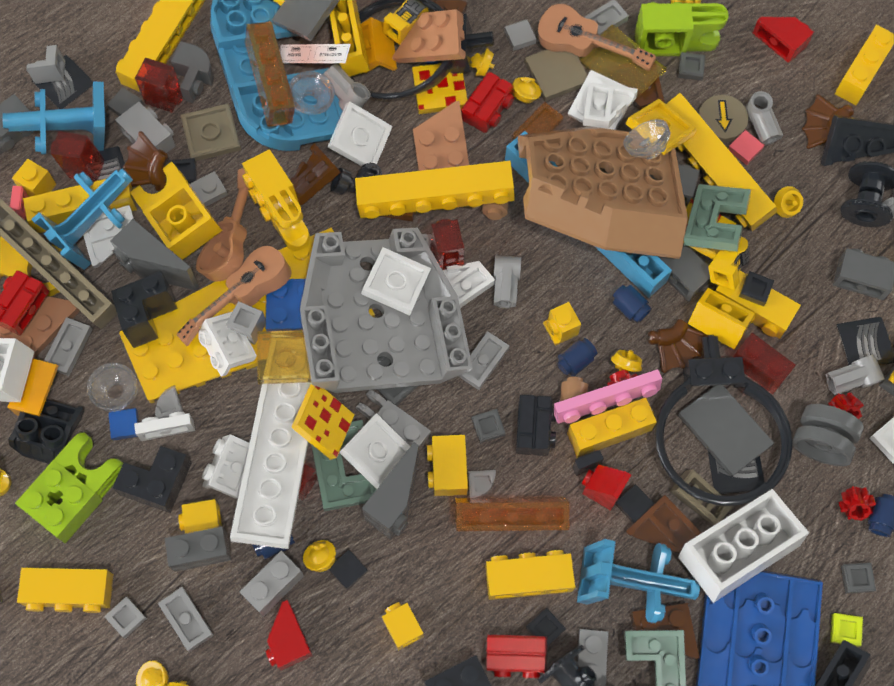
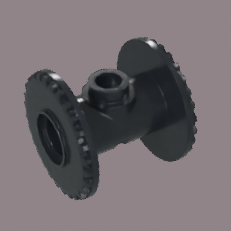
[840,161,894,228]
[538,645,615,686]

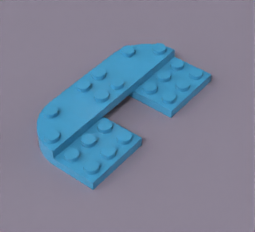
[210,0,343,151]

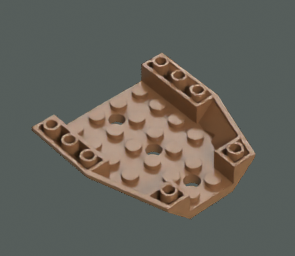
[517,126,688,259]

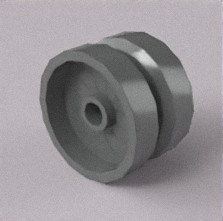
[792,404,864,466]

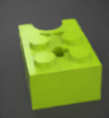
[635,2,728,56]
[15,432,123,544]

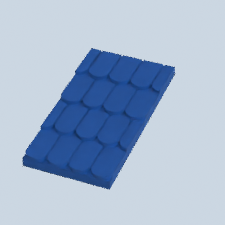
[696,571,823,686]

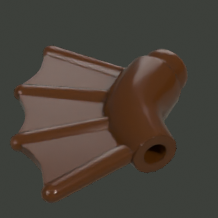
[802,94,854,149]
[123,131,168,191]
[648,319,708,373]

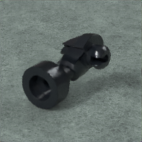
[330,162,382,195]

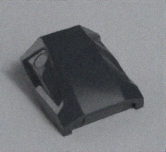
[8,399,84,464]

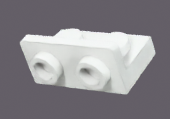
[198,312,257,377]
[202,434,250,499]

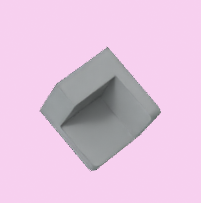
[26,45,65,84]
[226,301,266,345]

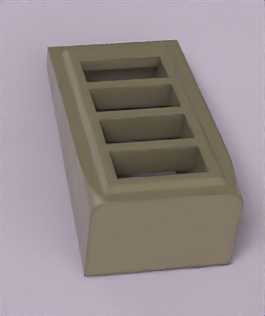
[670,469,733,526]

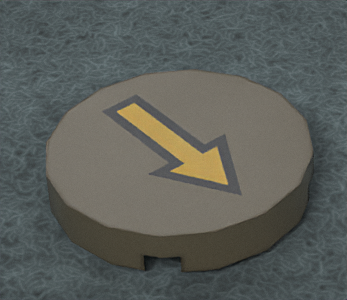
[698,95,748,143]

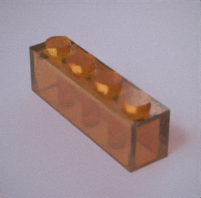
[245,21,295,127]
[455,497,569,531]

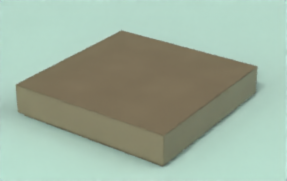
[525,50,588,102]
[180,103,241,161]

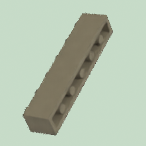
[0,198,117,329]

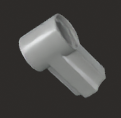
[322,64,371,110]
[746,91,783,145]
[493,255,521,309]
[825,354,885,395]

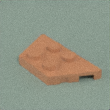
[392,9,466,63]
[413,101,469,171]
[0,296,80,359]

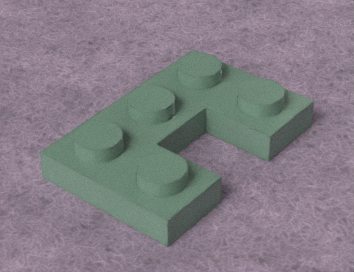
[684,184,751,252]
[311,420,377,511]
[625,630,686,686]

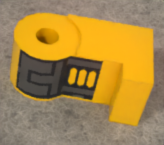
[383,0,429,45]
[708,237,750,290]

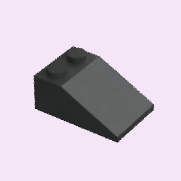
[110,219,199,290]
[362,442,419,540]

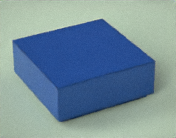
[109,408,139,441]

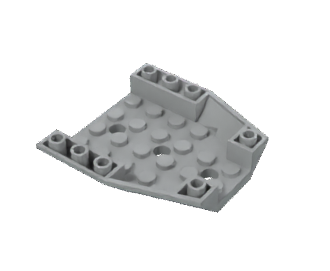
[300,228,473,393]

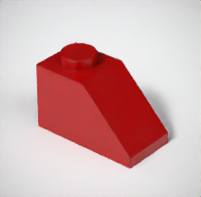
[752,17,814,63]
[581,464,631,511]
[265,600,313,671]

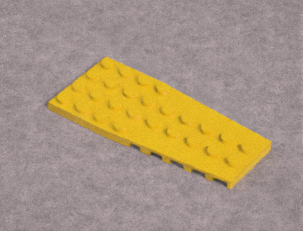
[119,227,375,403]

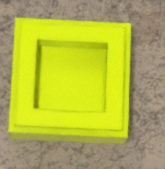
[830,613,863,647]

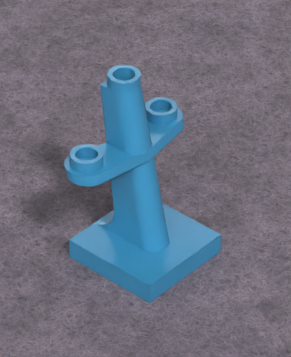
[3,81,105,155]
[31,168,133,270]
[577,539,700,623]

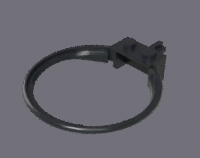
[337,0,494,99]
[655,335,793,506]

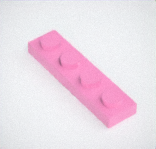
[554,369,662,424]

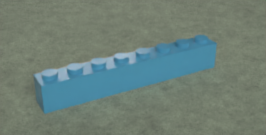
[505,131,672,298]

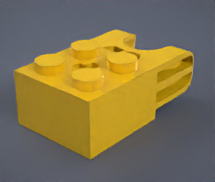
[242,149,311,251]
[130,162,223,260]

